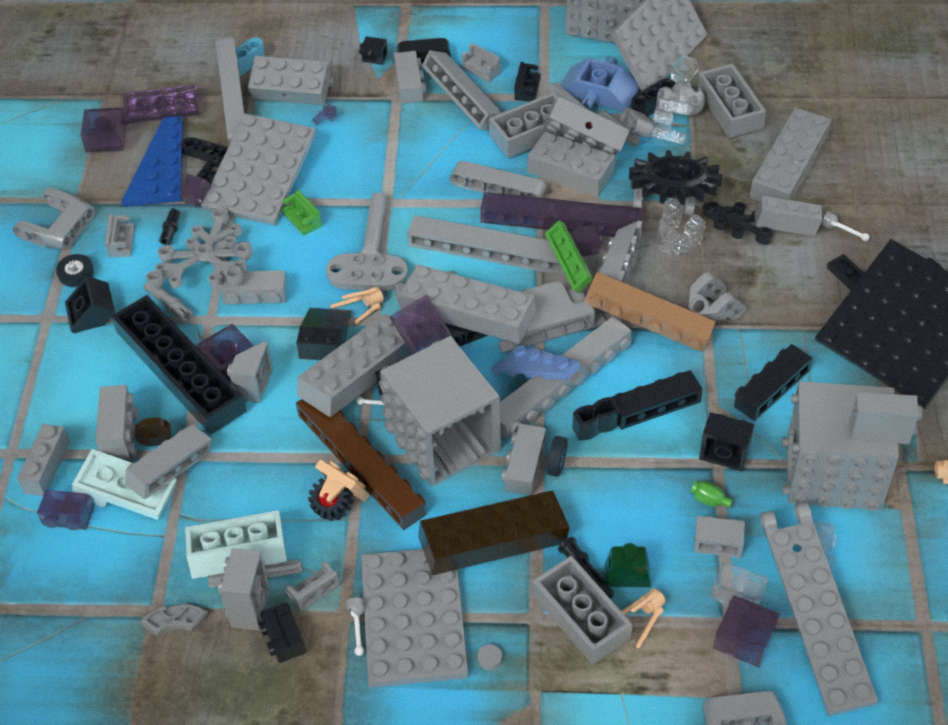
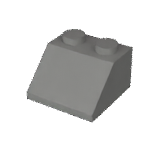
[227,342,273,403]

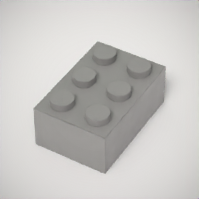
[96,385,138,463]
[218,548,270,631]

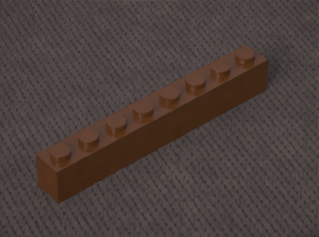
[296,399,426,530]

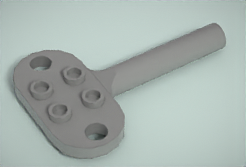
[326,193,408,291]

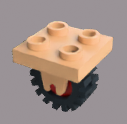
[308,460,370,521]

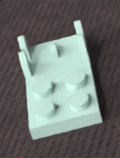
[72,449,177,520]

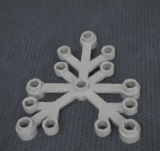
[146,208,253,289]

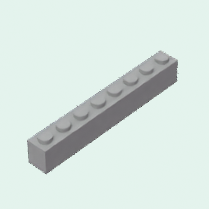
[407,215,565,276]
[500,316,631,440]

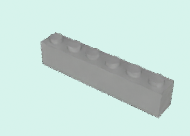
[422,50,502,131]

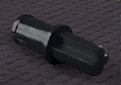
[159,208,180,245]

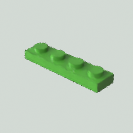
[545,220,593,293]

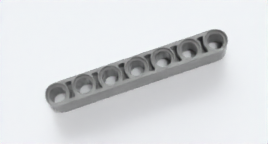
[215,36,244,145]

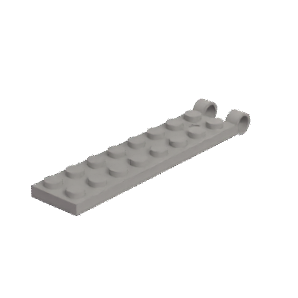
[760,502,878,717]

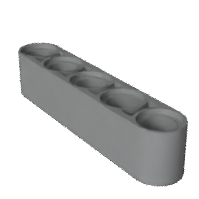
[450,161,547,205]

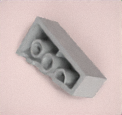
[597,221,642,284]

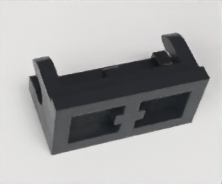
[514,61,541,102]

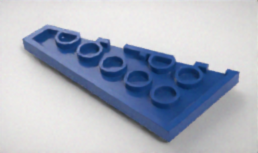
[121,116,183,207]

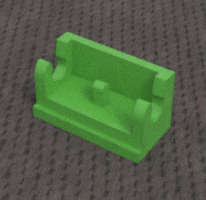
[282,190,322,236]

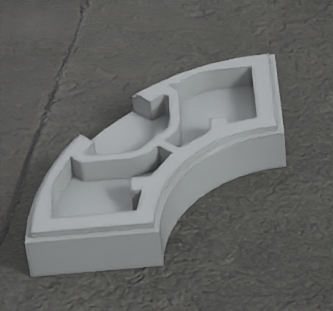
[139,604,209,638]

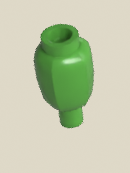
[690,480,733,508]

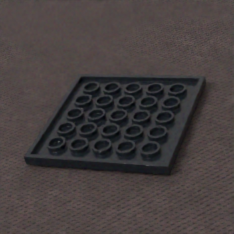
[815,239,948,409]

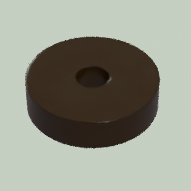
[135,417,171,446]

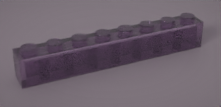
[480,192,643,237]

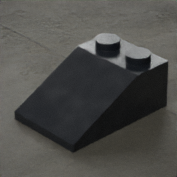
[296,308,351,360]

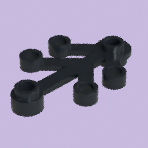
[702,201,773,245]

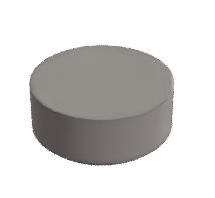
[477,644,502,671]

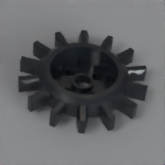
[629,150,723,205]

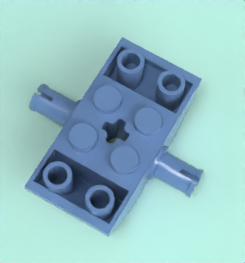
[560,56,640,111]

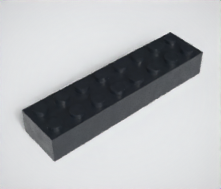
[111,295,247,435]

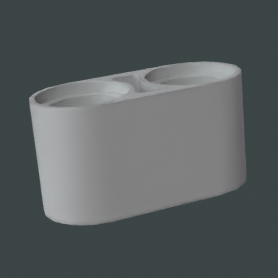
[620,108,653,138]

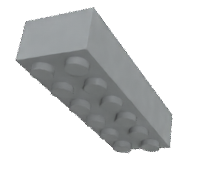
[750,108,832,201]
[399,264,536,344]
[297,314,418,417]

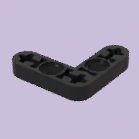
[181,137,228,191]

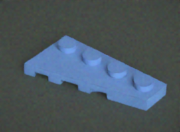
[491,345,581,380]

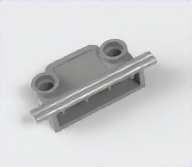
[498,282,606,353]

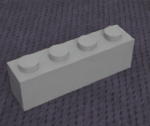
[125,424,212,500]

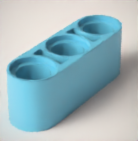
[236,38,265,76]

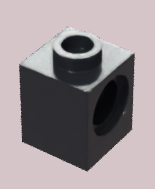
[359,36,388,65]

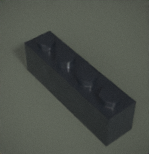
[734,344,813,421]
[612,370,703,430]

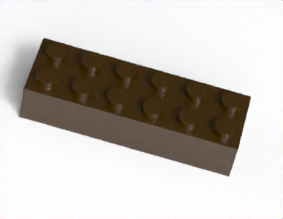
[418,490,570,575]

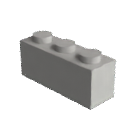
[394,51,426,104]
[755,195,822,236]
[221,270,287,304]
[502,423,546,495]
[17,424,70,497]

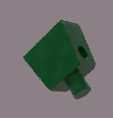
[604,543,651,587]

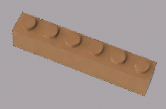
[584,272,716,352]

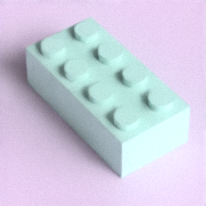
[185,510,287,579]

